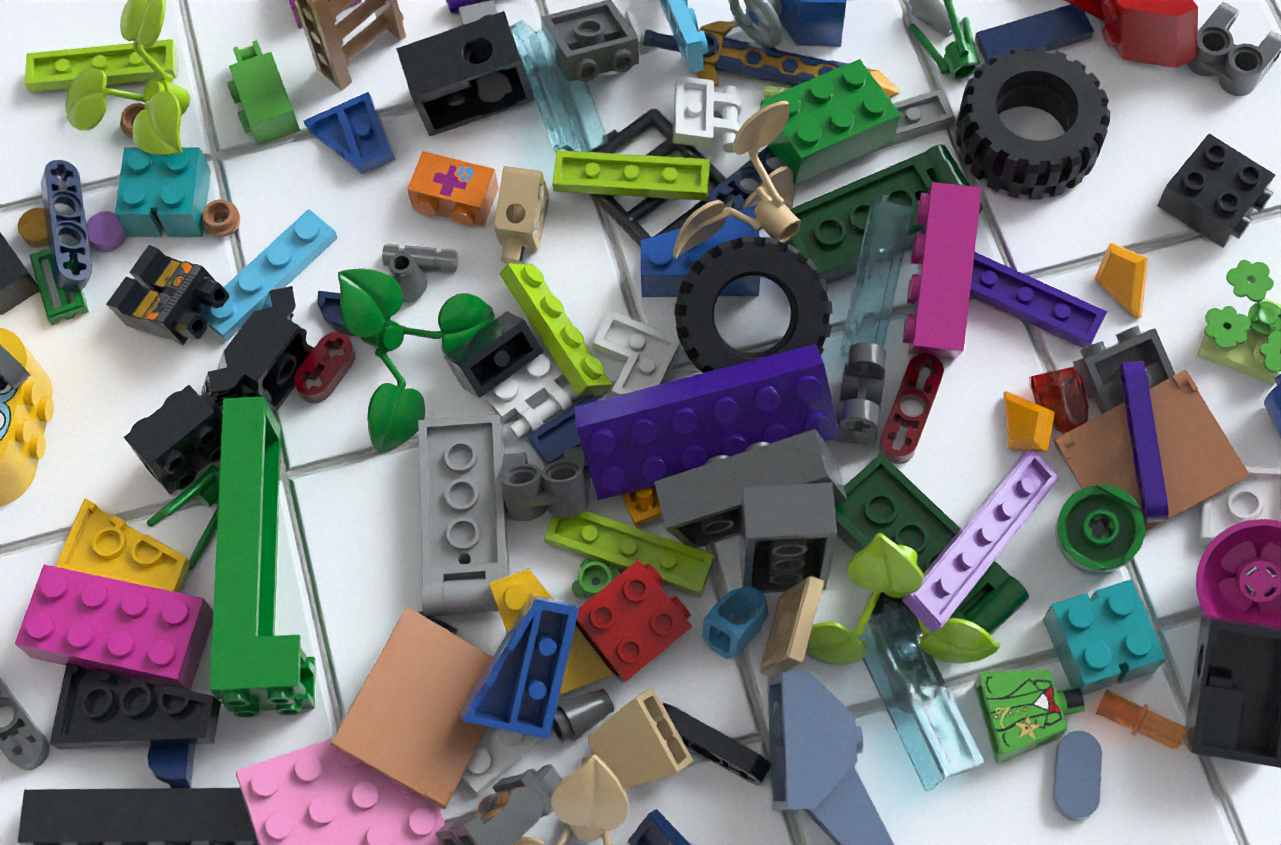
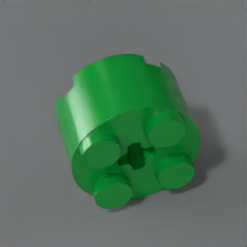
[1055,484,1146,574]

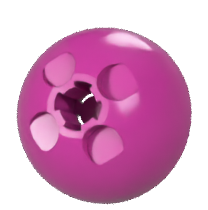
[1196,519,1281,627]

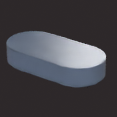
[1053,731,1102,821]

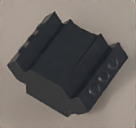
[201,286,314,414]

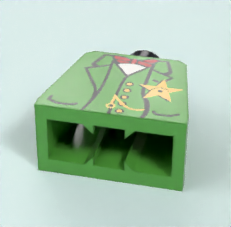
[974,670,1085,764]

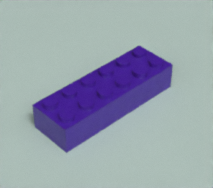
[574,344,841,500]

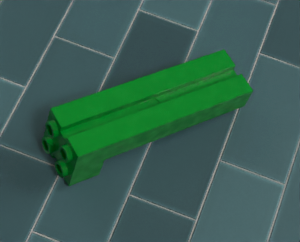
[210,396,316,718]

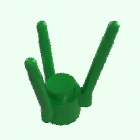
[909,0,980,79]
[147,465,220,570]

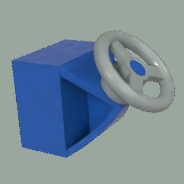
[728,0,846,48]

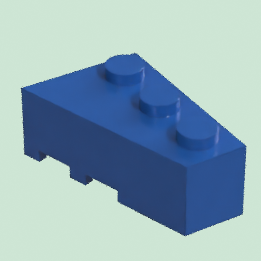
[641,205,760,297]
[459,594,579,739]

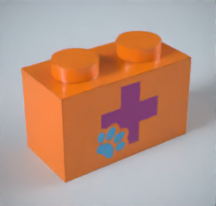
[407,151,499,227]

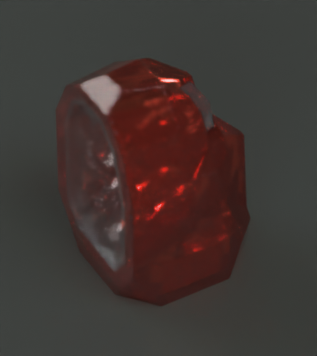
[1029,366,1089,434]

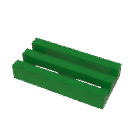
[29,243,89,325]

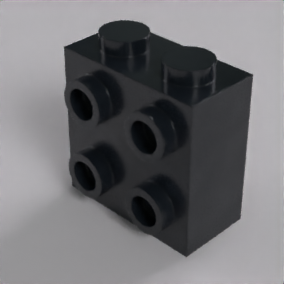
[1157,133,1276,248]
[123,385,222,495]

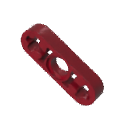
[879,353,944,464]

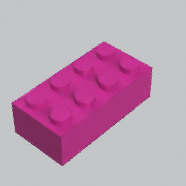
[902,182,982,359]
[14,564,213,691]

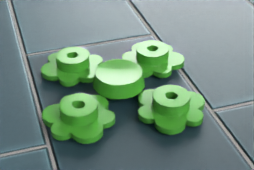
[1204,260,1281,373]

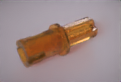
[1095,689,1186,750]

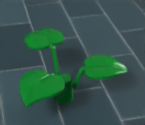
[338,268,494,452]

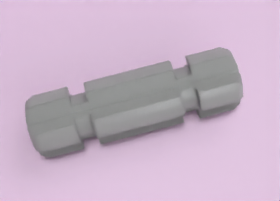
[382,243,459,273]

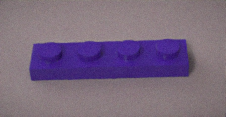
[970,252,1107,348]

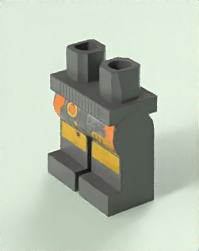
[434,764,562,845]

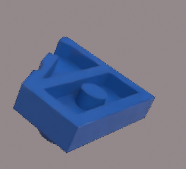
[303,91,396,174]

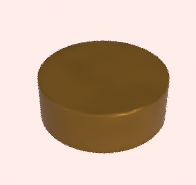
[18,207,48,247]

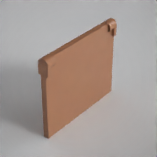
[1053,369,1250,537]
[330,607,492,809]

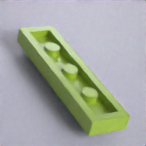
[25,39,177,92]
[552,150,710,201]
[499,263,612,396]
[544,510,715,597]

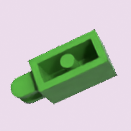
[227,40,300,145]

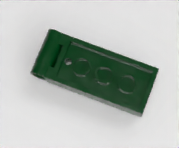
[785,144,983,285]
[835,453,1029,636]

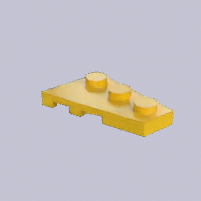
[55,498,190,593]
[489,568,613,695]

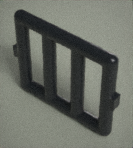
[590,108,733,248]

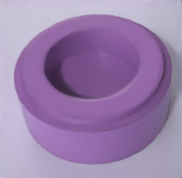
[87,211,127,251]

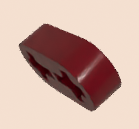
[294,332,356,403]

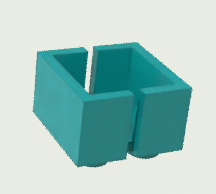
[114,147,211,237]
[1042,579,1167,695]

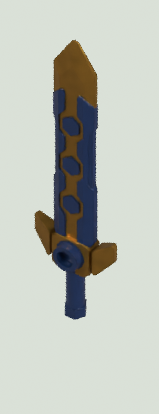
[643,20,899,98]

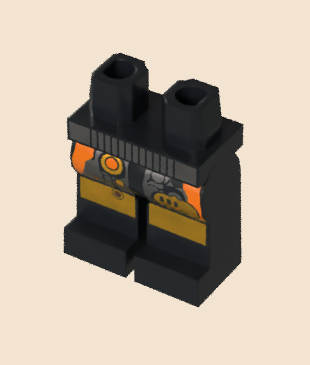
[106,245,229,345]

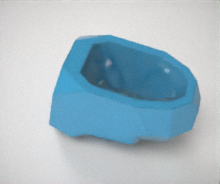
[702,587,769,659]

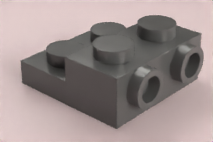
[541,0,639,82]
[1073,325,1175,414]

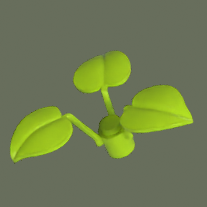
[65,0,190,156]
[805,532,1000,665]

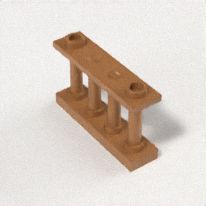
[294,0,406,91]

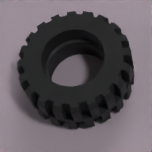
[955,47,1110,199]
[674,236,833,373]

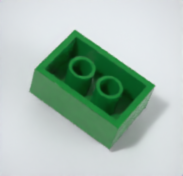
[760,59,901,185]

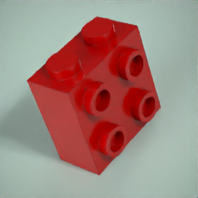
[575,559,693,683]

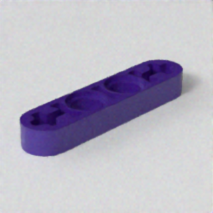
[1120,361,1169,523]

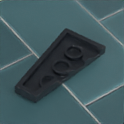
[49,663,221,749]

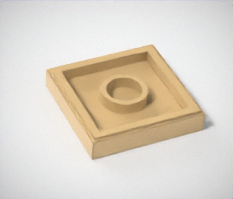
[759,576,824,677]

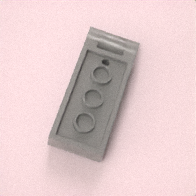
[418,414,509,617]

